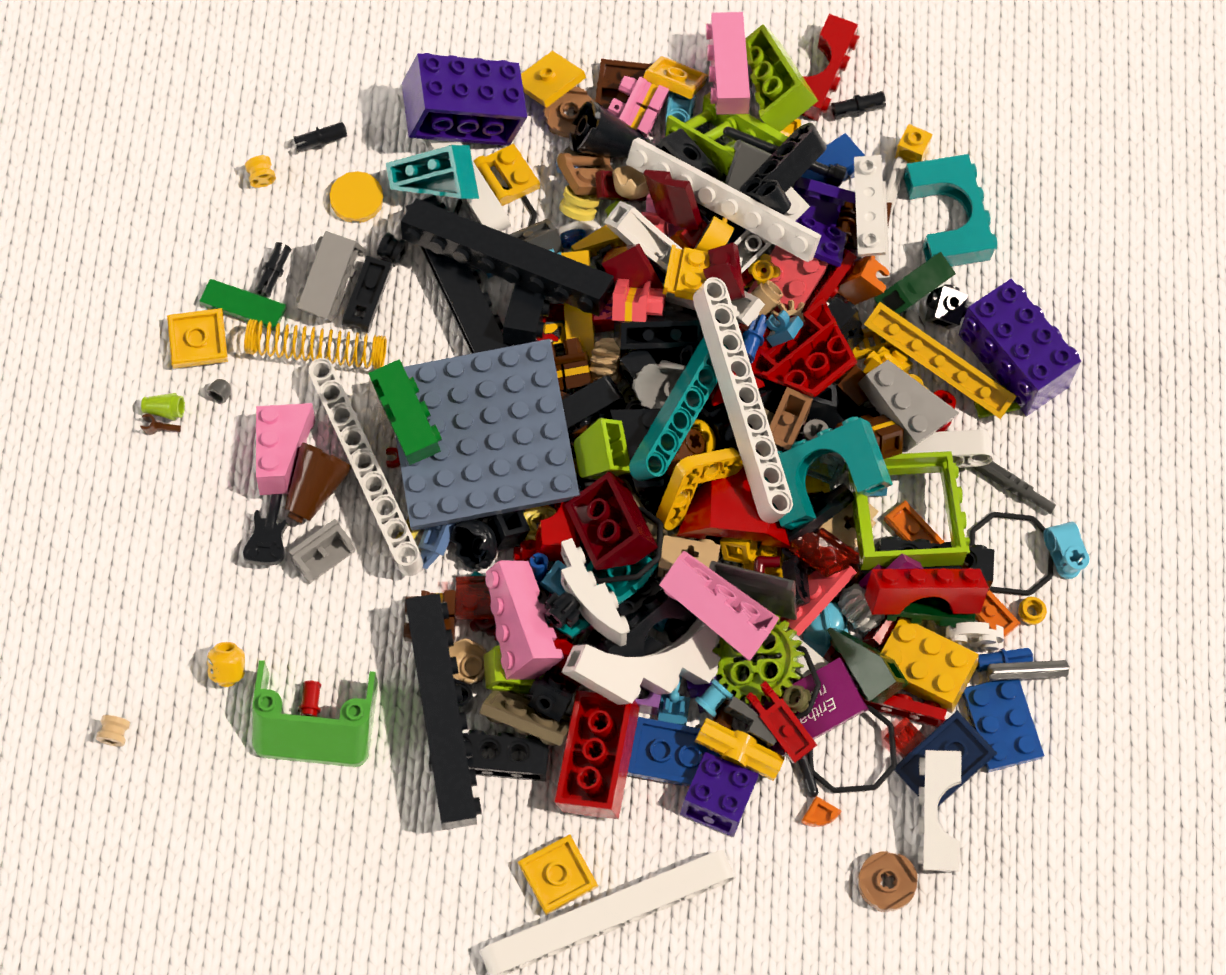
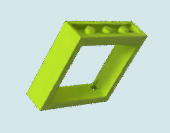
[847,451,970,570]

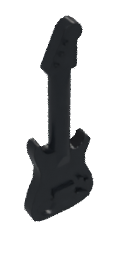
[243,494,288,566]

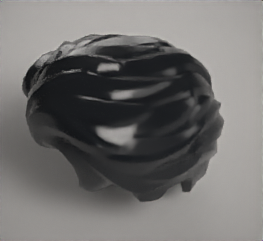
[450,519,498,569]

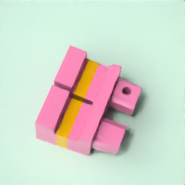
[608,76,669,139]

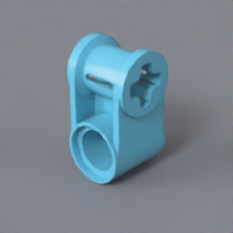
[665,91,696,136]
[1043,521,1090,579]

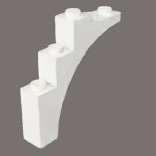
[603,201,765,326]
[561,618,721,705]

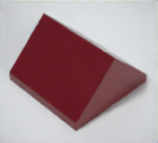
[601,243,664,289]

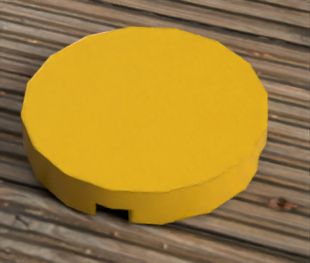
[329,171,383,223]

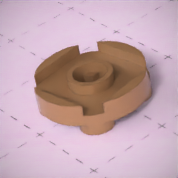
[544,87,594,138]
[857,851,918,912]

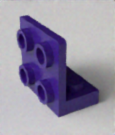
[794,177,856,227]
[796,215,846,267]
[680,752,759,838]

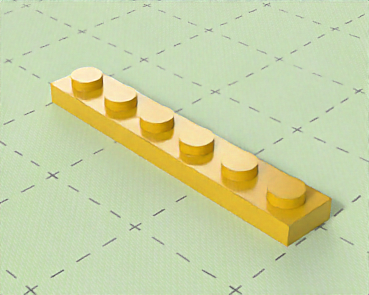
[864,302,1017,419]

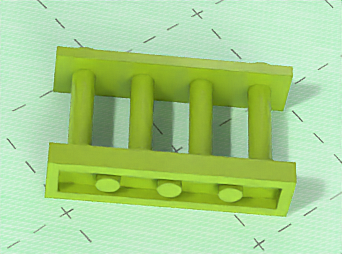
[666,92,788,175]

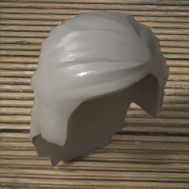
[632,363,686,409]

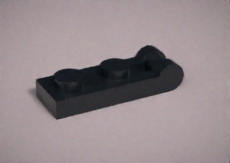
[342,256,393,333]

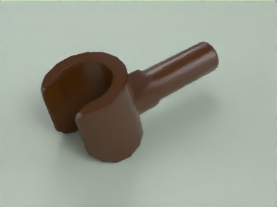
[140,414,181,435]

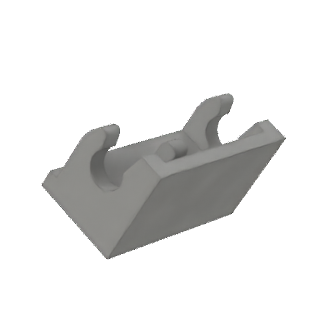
[289,519,355,584]

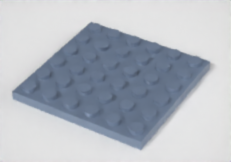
[395,339,580,531]

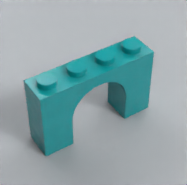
[903,154,998,267]
[764,417,893,530]

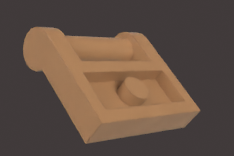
[557,153,614,195]

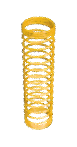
[244,319,387,370]

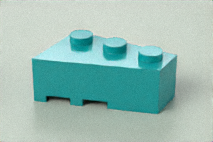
[385,145,479,199]

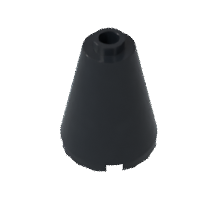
[569,100,644,159]

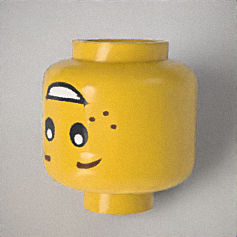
[207,642,245,687]

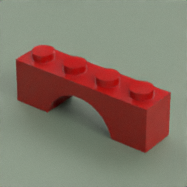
[801,13,860,122]
[535,501,580,562]
[864,568,989,615]

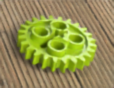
[712,615,805,705]

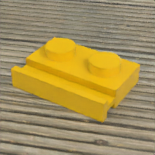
[662,245,710,300]

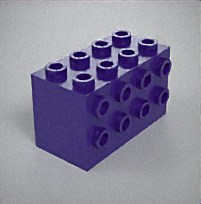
[401,53,528,146]
[958,278,1081,417]

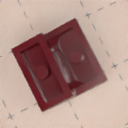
[643,170,703,230]

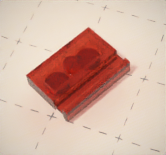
[790,528,859,577]
[456,576,494,620]

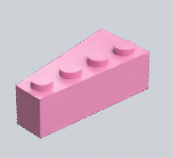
[706,12,750,115]
[659,551,779,661]
[485,560,564,680]

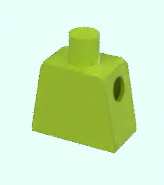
[573,418,630,480]

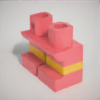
[612,279,666,322]

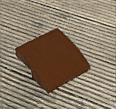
[595,58,652,110]

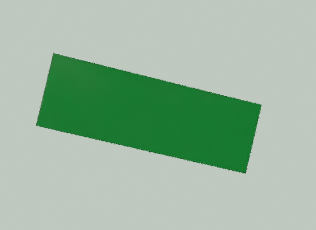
[199,278,287,331]

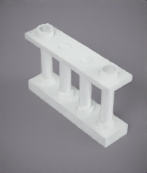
[854,155,890,283]

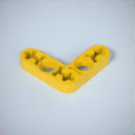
[656,448,743,530]

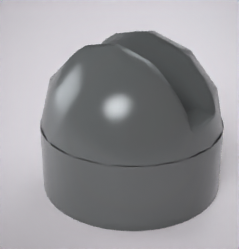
[207,379,231,403]

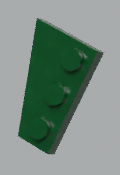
[886,597,976,628]

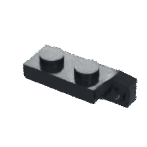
[785,483,855,546]

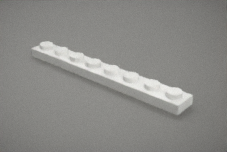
[626,138,821,262]

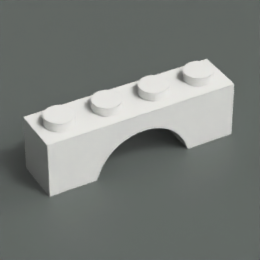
[918,750,962,872]

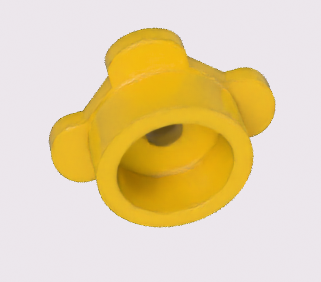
[748,254,781,285]

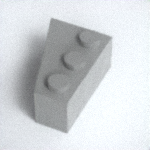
[296,230,366,322]
[858,360,959,451]

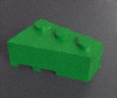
[368,359,442,465]

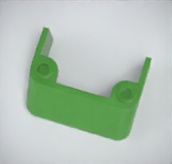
[252,660,378,767]

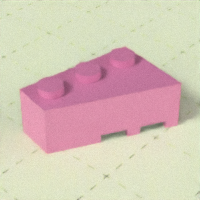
[256,403,315,495]

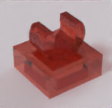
[884,717,926,758]

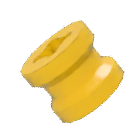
[245,155,276,188]

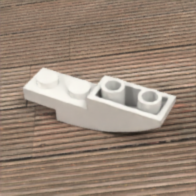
[734,187,810,273]
[561,538,630,646]

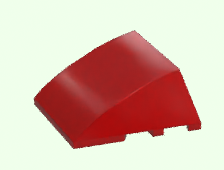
[751,297,857,398]
[677,466,790,548]

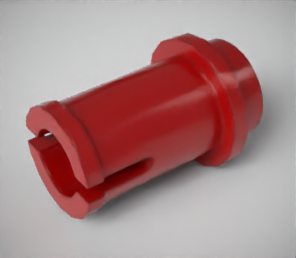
[298,680,322,717]

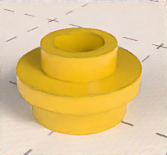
[1018,597,1047,625]

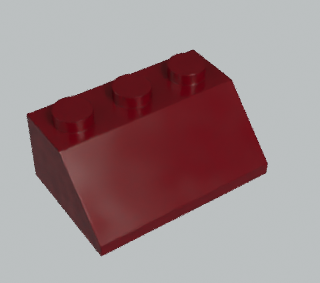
[565,471,658,570]

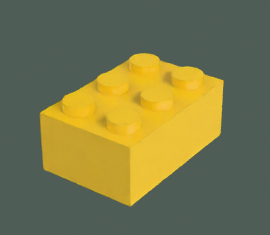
[881,617,979,714]

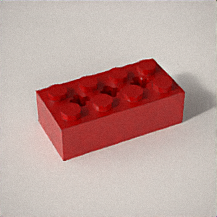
[555,690,640,820]

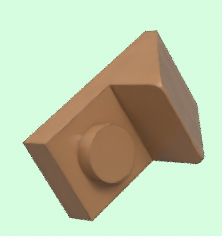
[770,387,813,450]

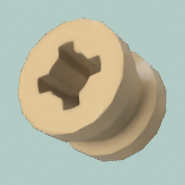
[96,715,130,747]

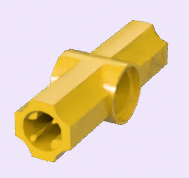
[695,718,785,781]

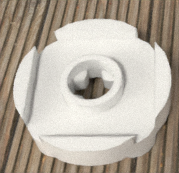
[946,622,1004,651]

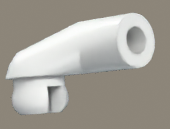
[559,220,599,239]

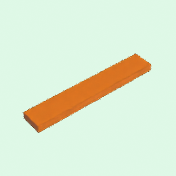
[884,500,1020,638]

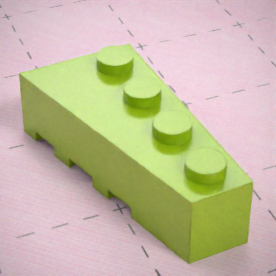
[745,24,818,132]

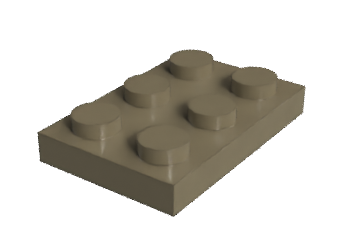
[479,690,572,746]

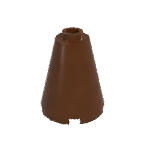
[285,442,352,524]

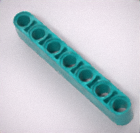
[629,331,741,481]

